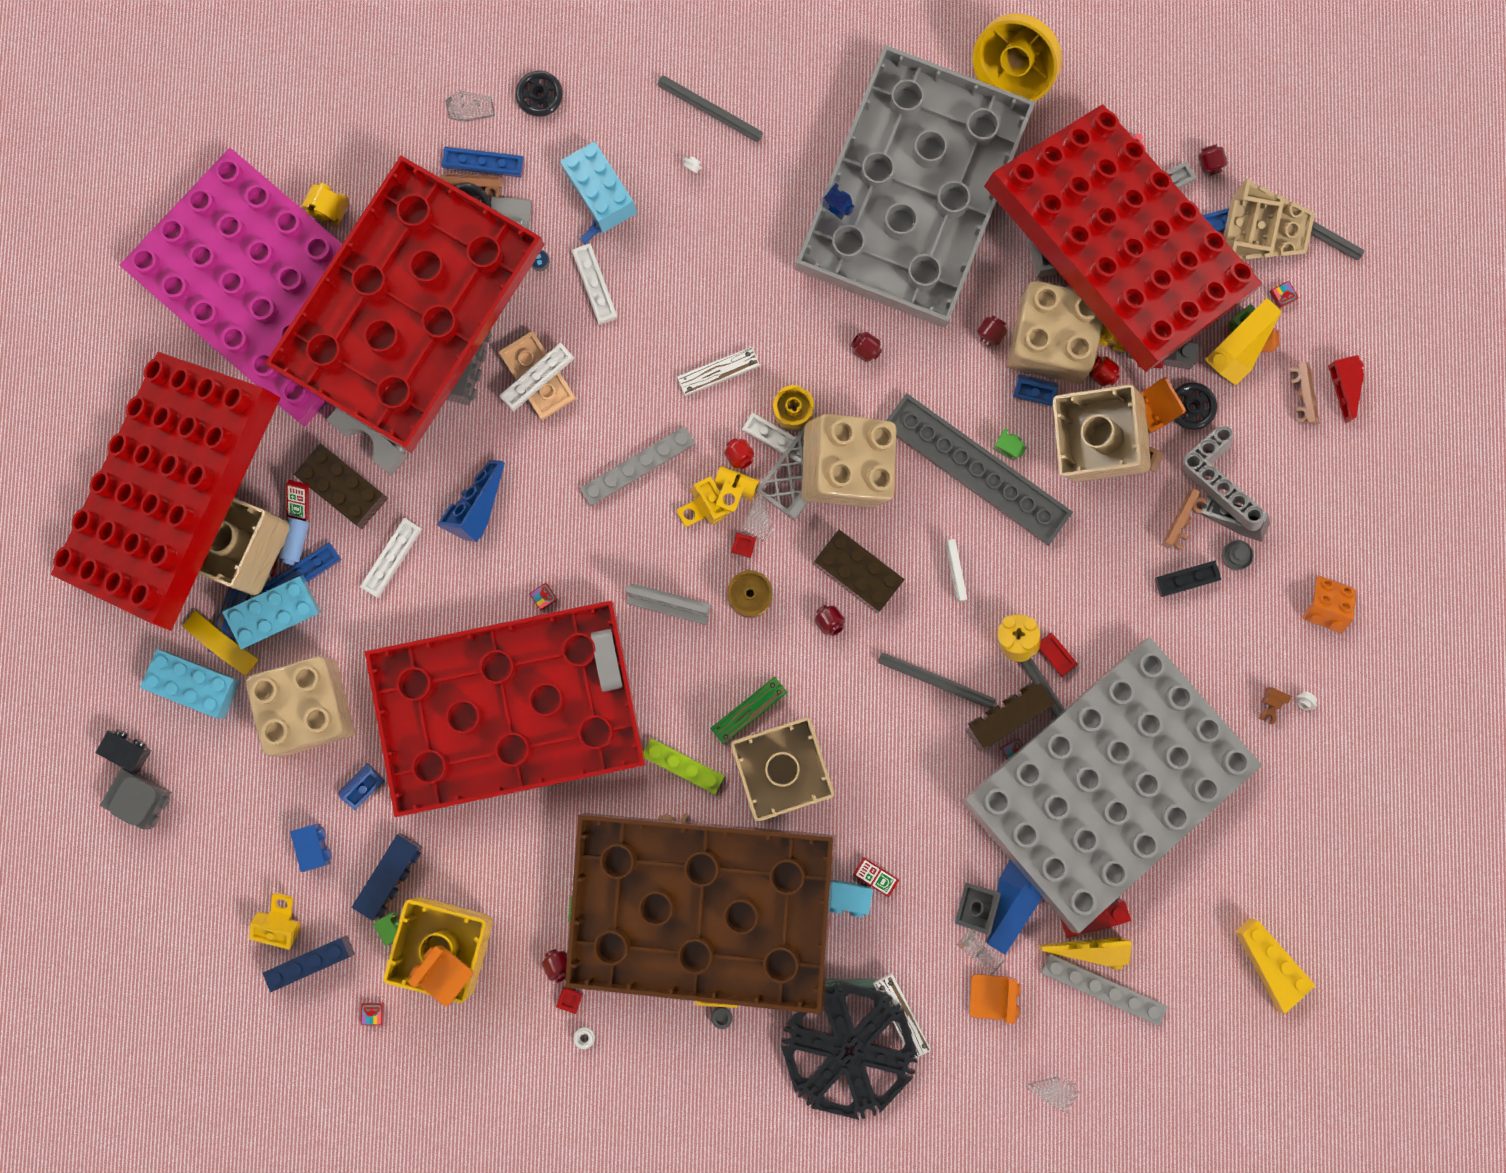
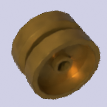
[727,570,773,618]

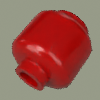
[1089,356,1119,387]
[724,438,755,470]

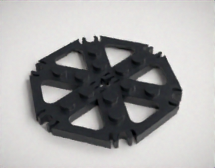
[781,981,918,1120]

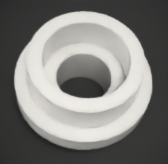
[683,156,702,174]
[1296,692,1317,711]
[574,1027,595,1049]

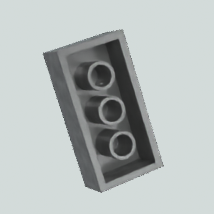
[446,331,492,405]

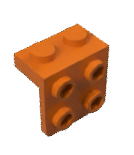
[1140,377,1186,434]
[1303,576,1356,633]
[408,945,473,1006]
[969,974,1021,1024]

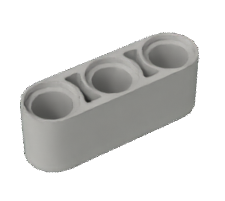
[591,629,623,692]

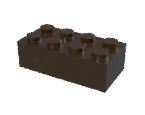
[293,443,388,529]
[813,529,905,614]
[965,682,1055,751]

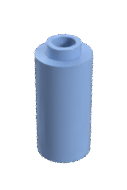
[278,518,309,566]

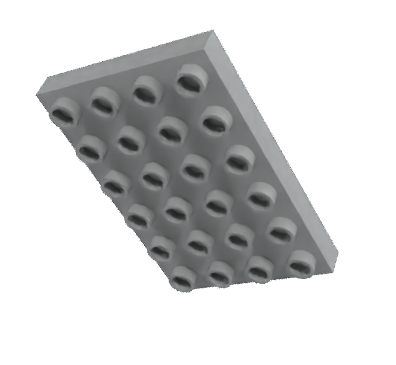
[795,45,1035,328]
[961,637,1262,933]

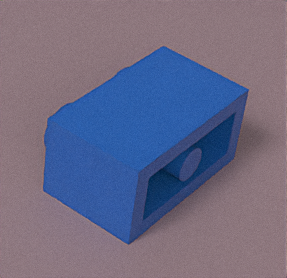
[290,824,332,872]

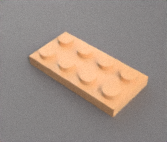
[499,331,576,420]

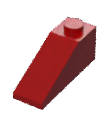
[1328,355,1364,423]
[1060,899,1131,938]

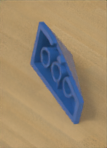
[437,460,505,542]
[987,860,1042,955]

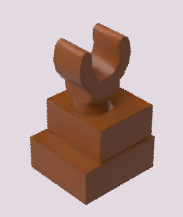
[1259,687,1291,724]

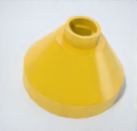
[972,13,1062,102]

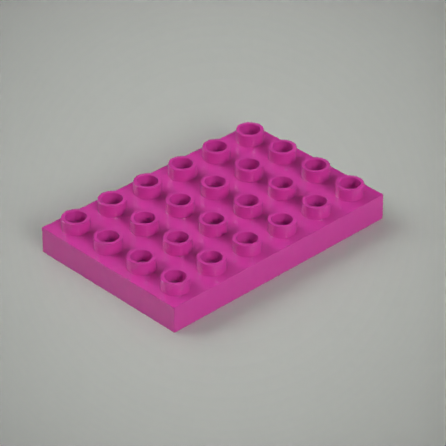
[119,147,342,427]

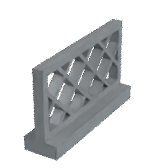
[755,427,809,522]
[625,584,712,625]

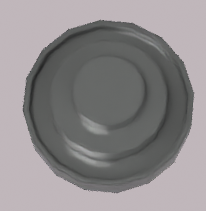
[1221,540,1254,571]

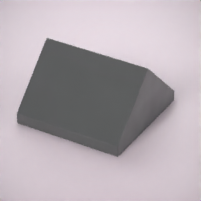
[955,883,1001,935]

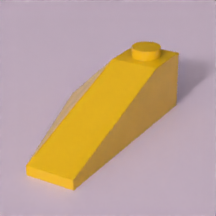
[1205,298,1282,385]
[1038,937,1132,970]

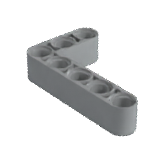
[1183,426,1264,531]

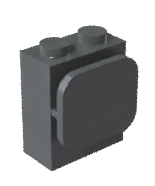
[99,768,172,830]

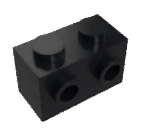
[95,729,152,773]

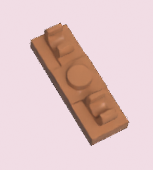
[441,173,504,197]
[1289,361,1320,425]
[1161,489,1207,550]

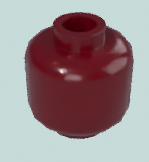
[1198,144,1228,176]
[977,315,1008,347]
[850,332,882,362]
[815,605,845,636]
[542,949,567,983]

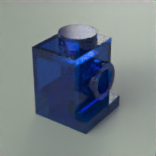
[822,183,855,220]

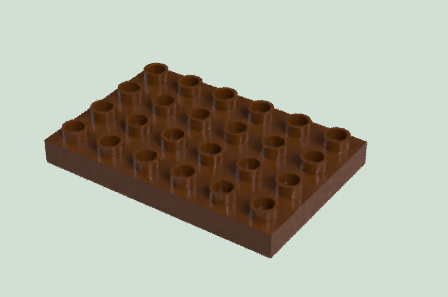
[565,813,836,1014]

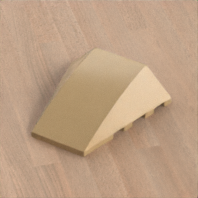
[1224,179,1315,260]

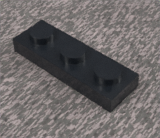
[1155,560,1222,597]

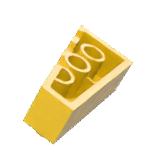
[1235,918,1316,1014]

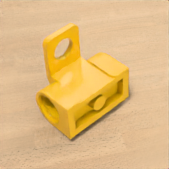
[714,466,759,512]
[676,476,731,527]
[249,892,300,950]

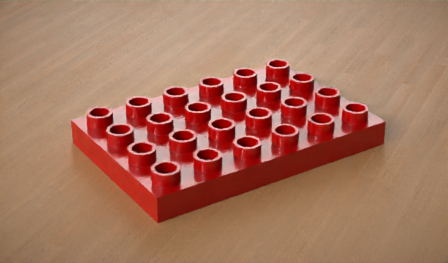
[984,104,1263,372]
[265,155,544,454]
[50,351,281,631]
[364,600,646,818]

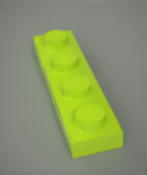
[644,738,725,795]

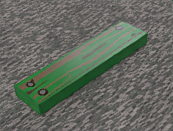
[710,676,788,744]

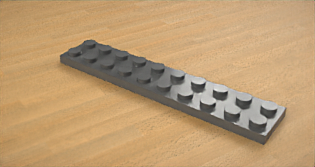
[886,393,1073,546]

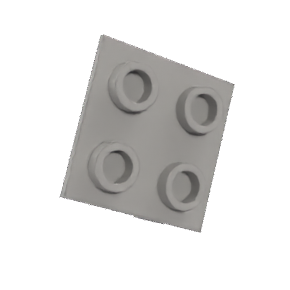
[491,197,532,229]

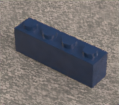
[351,834,422,921]
[262,935,355,993]

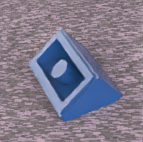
[1013,374,1058,406]
[338,763,385,810]

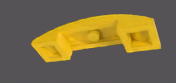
[182,610,260,676]

